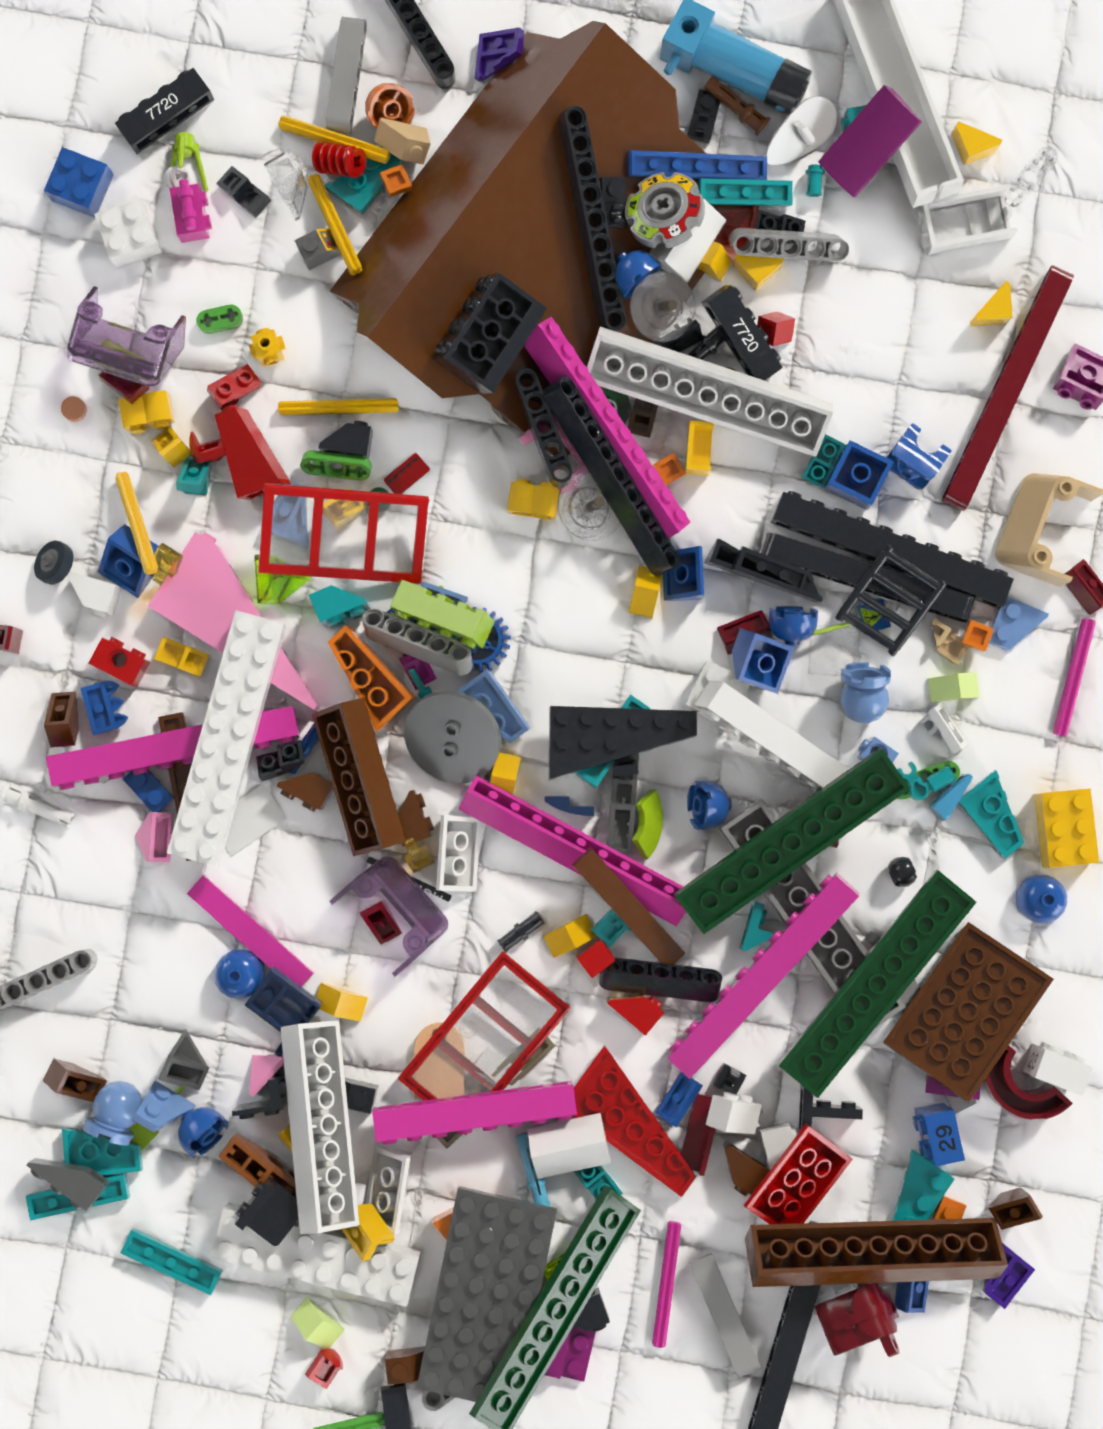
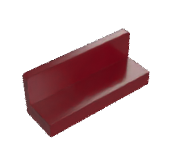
[681,1093,716,1176]

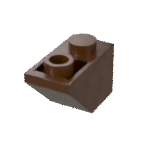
[276,772,334,812]
[398,790,435,847]

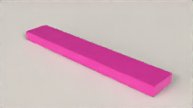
[186,875,314,987]

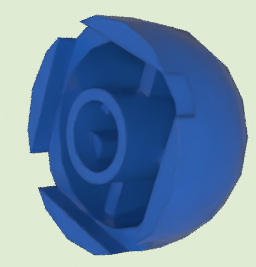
[615,250,662,299]
[769,606,818,646]
[687,780,732,830]
[1016,874,1068,923]
[214,949,264,999]
[178,1107,229,1158]

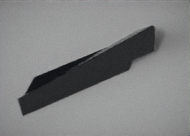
[704,538,823,603]

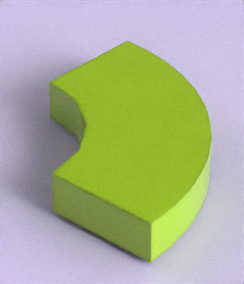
[632,789,663,859]

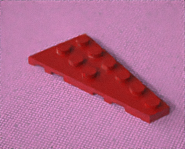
[573,1045,696,1197]

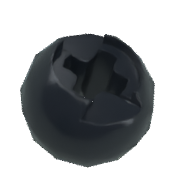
[887,856,917,887]

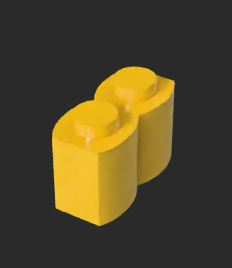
[118,390,175,434]
[507,478,559,520]

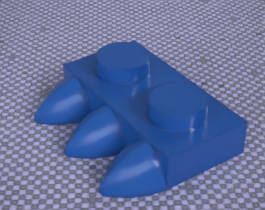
[80,681,128,736]

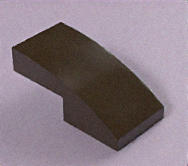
[628,398,658,438]

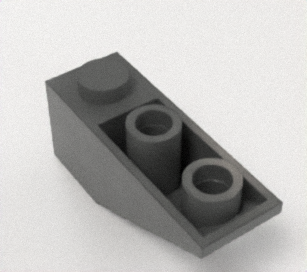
[26,1158,110,1211]

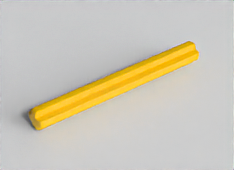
[278,115,390,164]
[307,174,362,275]
[278,398,399,415]
[115,471,158,575]

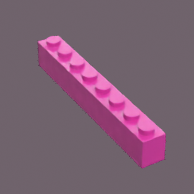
[372,1080,577,1145]

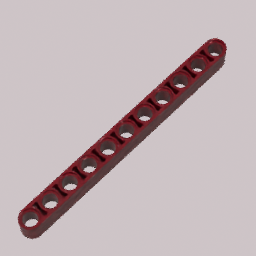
[941,265,1074,511]

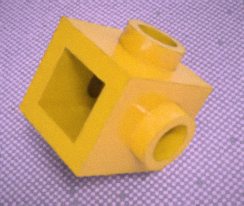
[249,328,286,366]

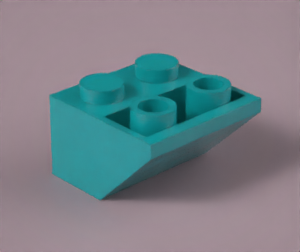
[309,585,371,629]

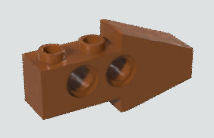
[219,1132,296,1196]

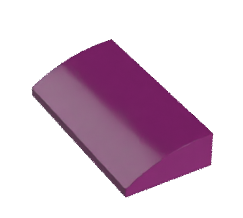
[818,85,922,198]

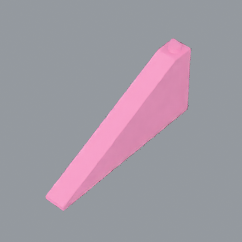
[148,532,320,711]

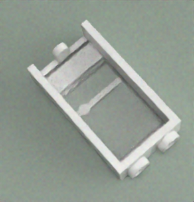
[915,185,1018,256]

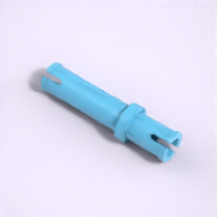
[515,1132,551,1206]

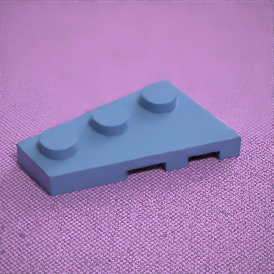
[456,669,531,743]

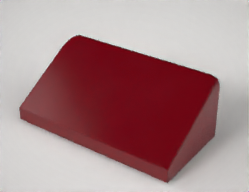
[1064,559,1103,615]
[717,610,773,655]

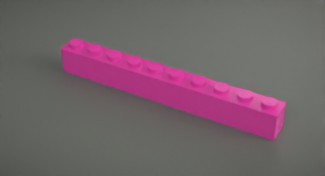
[524,317,691,538]
[46,706,300,790]
[458,776,686,927]
[668,872,859,1079]

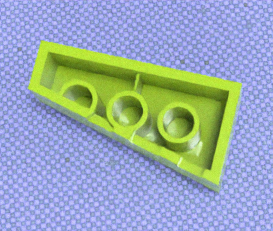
[390,580,495,649]

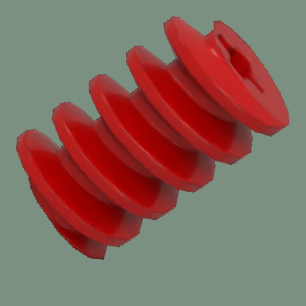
[312,142,366,178]

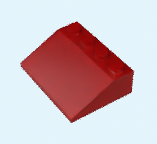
[743,1124,853,1224]

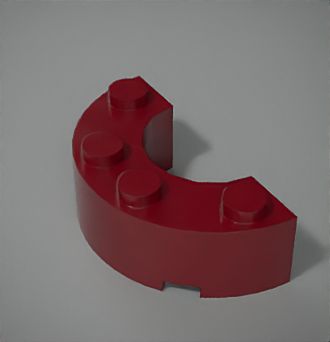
[982,1046,1073,1120]

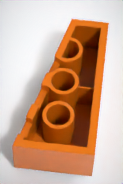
[328,625,417,732]

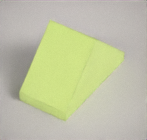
[927,673,980,703]
[291,1296,345,1349]

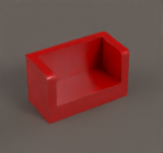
[576,938,615,978]

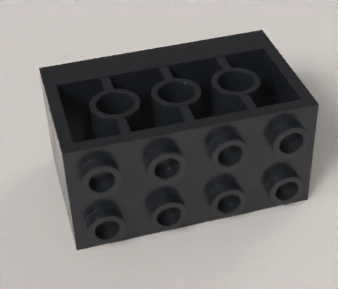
[432,272,547,394]

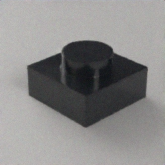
[612,761,639,780]

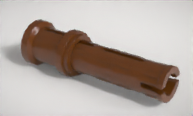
[703,75,771,136]

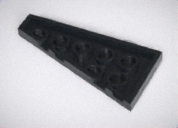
[548,706,697,781]

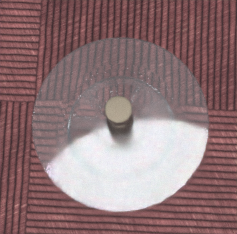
[630,272,695,342]
[558,472,621,541]

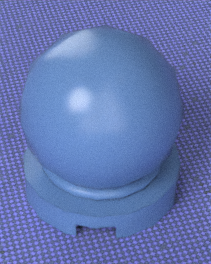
[840,662,891,724]
[83,1081,143,1145]

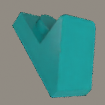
[176,456,211,496]
[739,901,774,951]

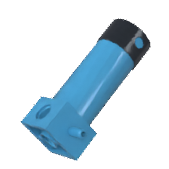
[660,0,812,116]

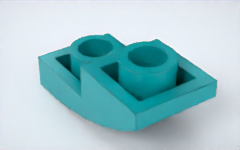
[801,434,846,489]
[574,1165,623,1199]

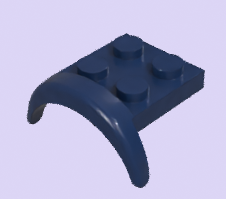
[244,966,322,1057]

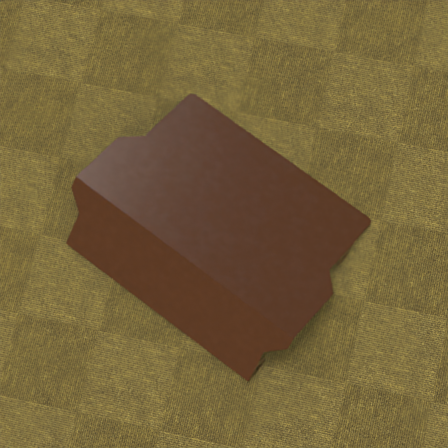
[329,21,754,456]

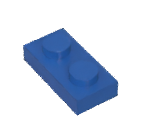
[122,769,174,812]
[655,1072,703,1128]

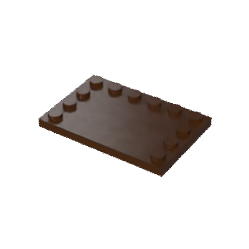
[883,922,1054,1104]

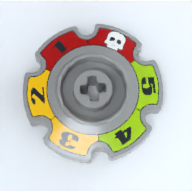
[625,172,705,248]

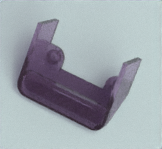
[67,286,186,386]
[329,856,449,977]

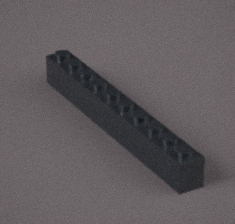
[770,491,1014,609]

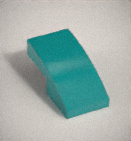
[591,909,631,947]

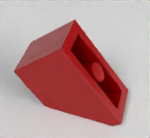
[606,995,665,1036]

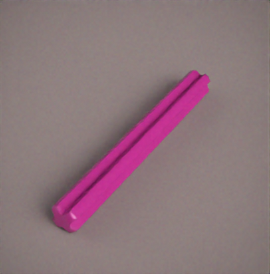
[1053,618,1096,737]
[652,1221,681,1348]

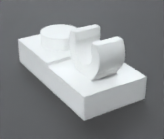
[921,703,968,754]

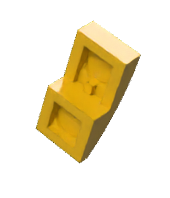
[154,636,209,677]

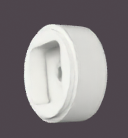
[165,166,190,188]

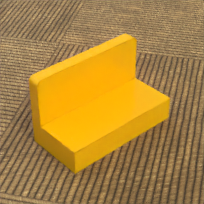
[341,1204,395,1261]

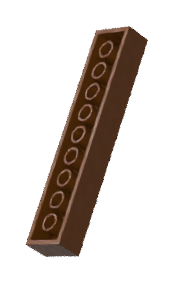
[744,1218,1008,1287]

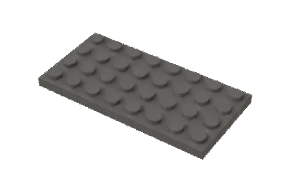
[417,1186,558,1402]

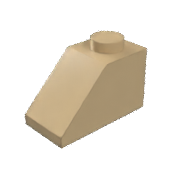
[374,118,431,165]

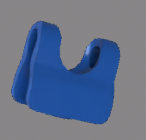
[887,423,952,490]

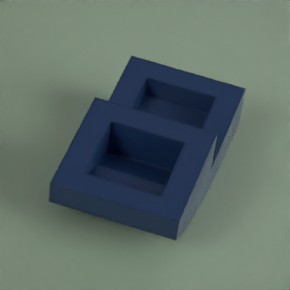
[544,796,594,816]

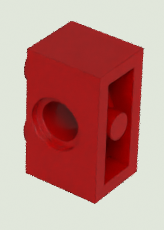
[88,636,151,688]

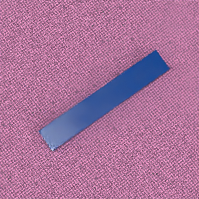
[627,150,768,180]

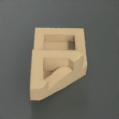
[932,618,970,666]

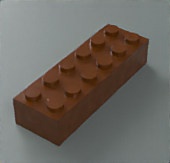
[312,697,406,857]

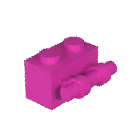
[169,179,213,243]

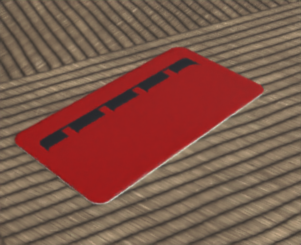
[384,453,430,494]

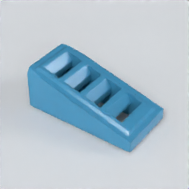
[929,774,973,821]

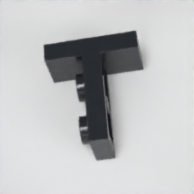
[798,1084,863,1133]

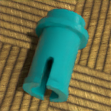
[805,164,825,197]

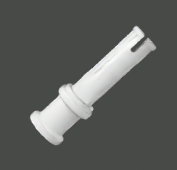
[0,782,75,827]

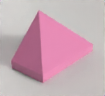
[135,812,173,862]
[249,1054,284,1097]

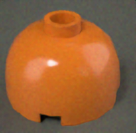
[365,83,415,129]

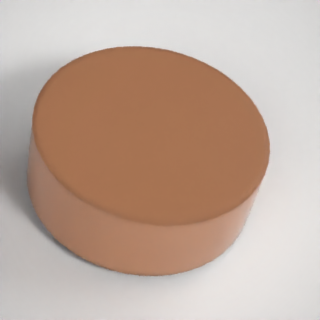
[61,396,87,422]

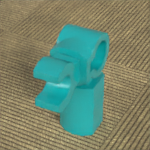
[897,761,956,801]

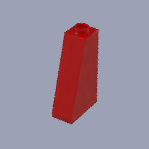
[214,405,291,500]

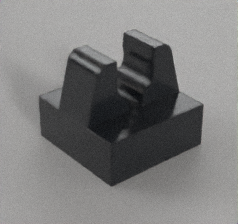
[712,1063,747,1095]

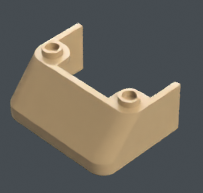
[995,473,1103,587]

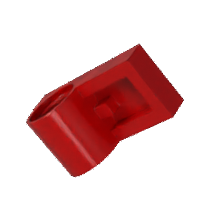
[207,364,262,411]

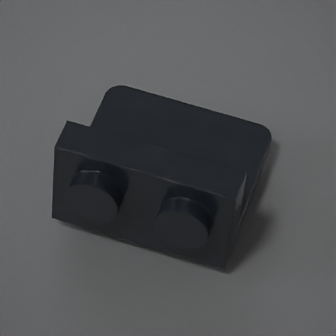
[232,1072,288,1119]
[234,1176,299,1246]

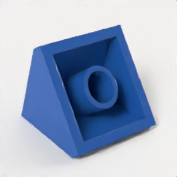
[663,546,704,601]

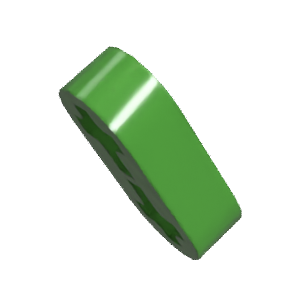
[196,304,244,334]

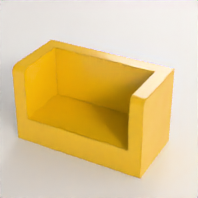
[685,420,714,476]

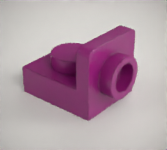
[399,653,437,690]

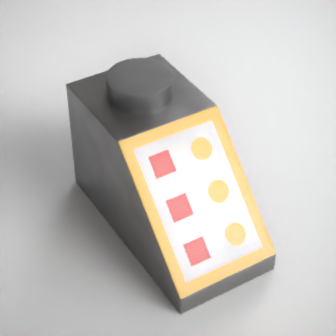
[294,228,341,270]

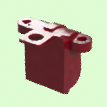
[815,1283,900,1358]

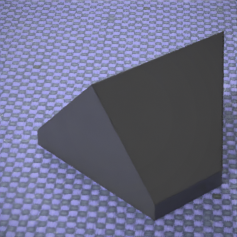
[158,1029,210,1090]

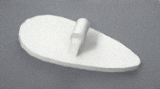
[765,96,837,165]

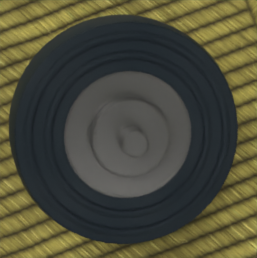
[34,540,74,585]

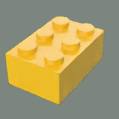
[1034,788,1099,868]

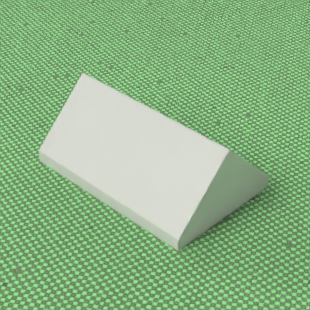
[649,199,726,283]
[436,815,481,891]
[527,1113,611,1179]
[365,1146,413,1234]

